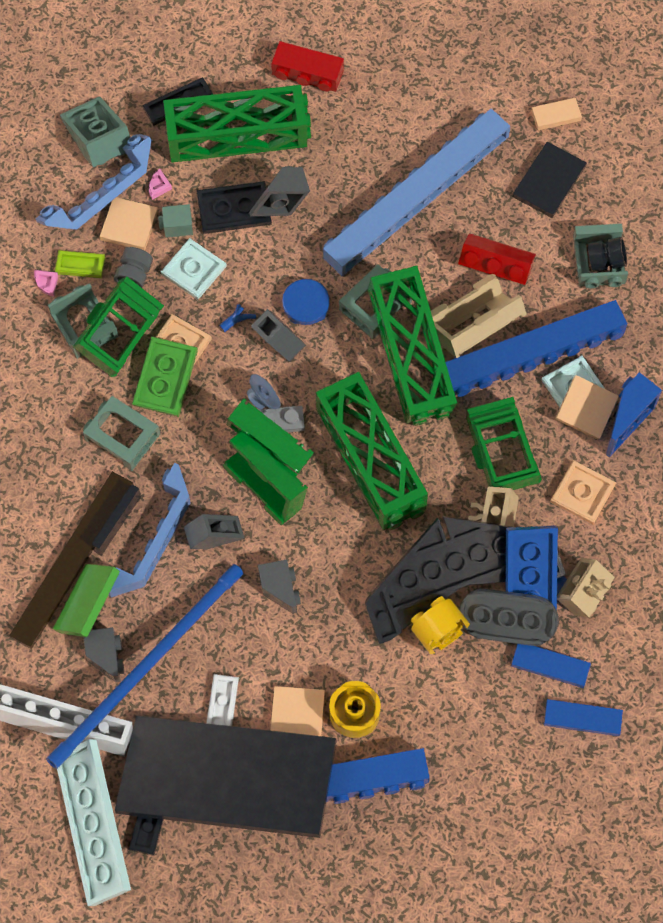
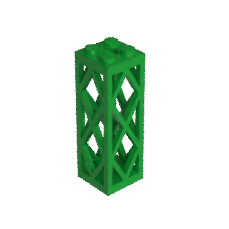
[163,85,311,163]
[368,266,457,426]
[316,372,428,531]

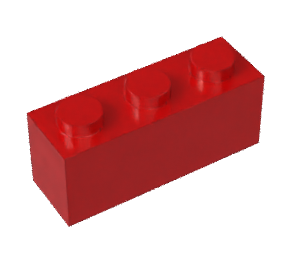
[271,41,344,92]
[458,233,536,285]

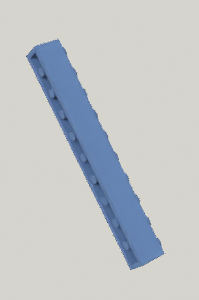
[323,109,510,276]

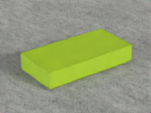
[55,250,105,278]

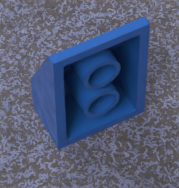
[606,372,662,458]

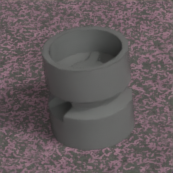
[114,247,153,288]

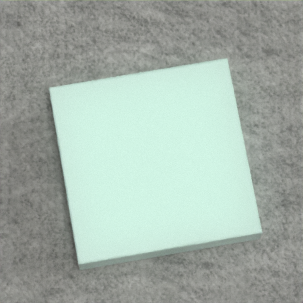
[161,238,227,300]
[541,356,605,407]

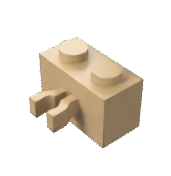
[468,487,519,527]
[557,558,615,617]

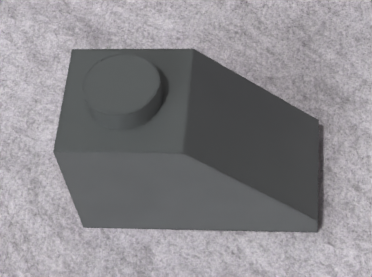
[184,514,244,550]

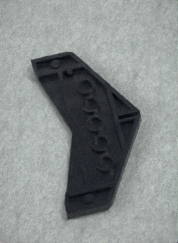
[365,516,566,644]

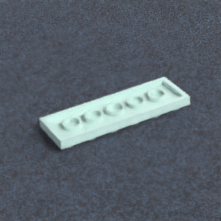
[57,739,131,906]

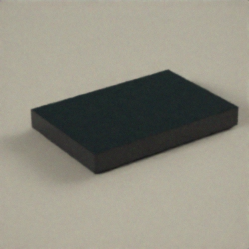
[512,142,587,218]
[197,181,272,234]

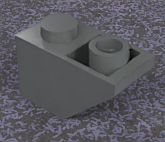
[251,309,306,362]
[258,559,301,614]
[84,627,124,682]

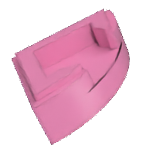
[149,169,172,200]
[34,270,58,297]

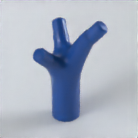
[219,304,256,332]

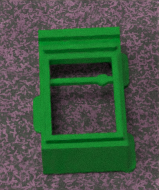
[73,277,164,377]
[466,397,542,490]
[226,398,314,476]
[223,431,308,526]

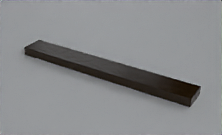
[9,471,134,649]

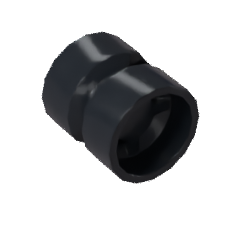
[588,237,627,272]

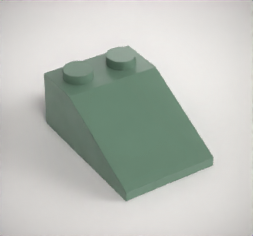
[60,96,130,167]

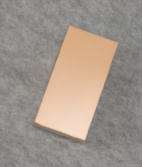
[531,98,582,131]

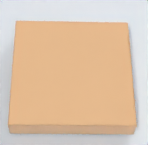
[100,197,158,251]
[146,314,212,364]
[555,375,619,440]
[550,460,616,525]
[271,686,325,736]

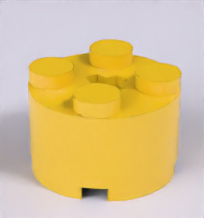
[411,596,470,654]
[329,681,381,738]

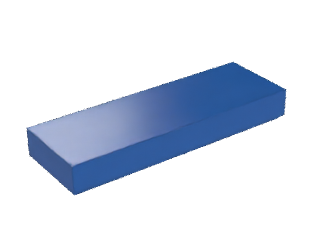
[511,644,591,688]
[544,699,623,736]

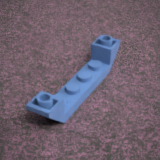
[35,134,151,230]
[108,463,190,597]

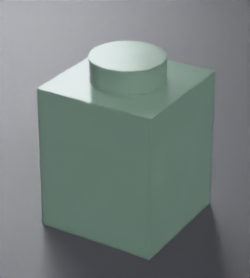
[158,204,193,238]

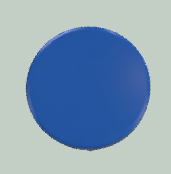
[282,279,330,325]

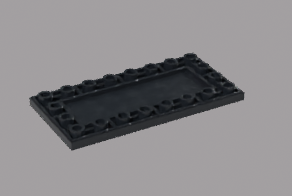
[115,716,337,838]

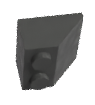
[249,166,310,216]

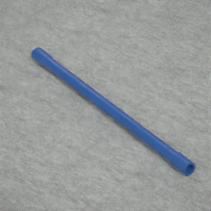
[46,564,244,769]

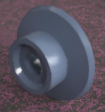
[247,374,281,410]

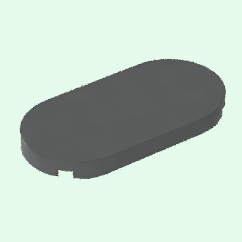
[459,589,559,646]

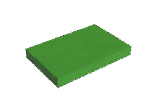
[132,337,198,417]
[53,564,120,637]

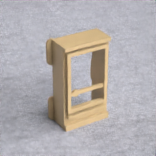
[431,274,527,358]

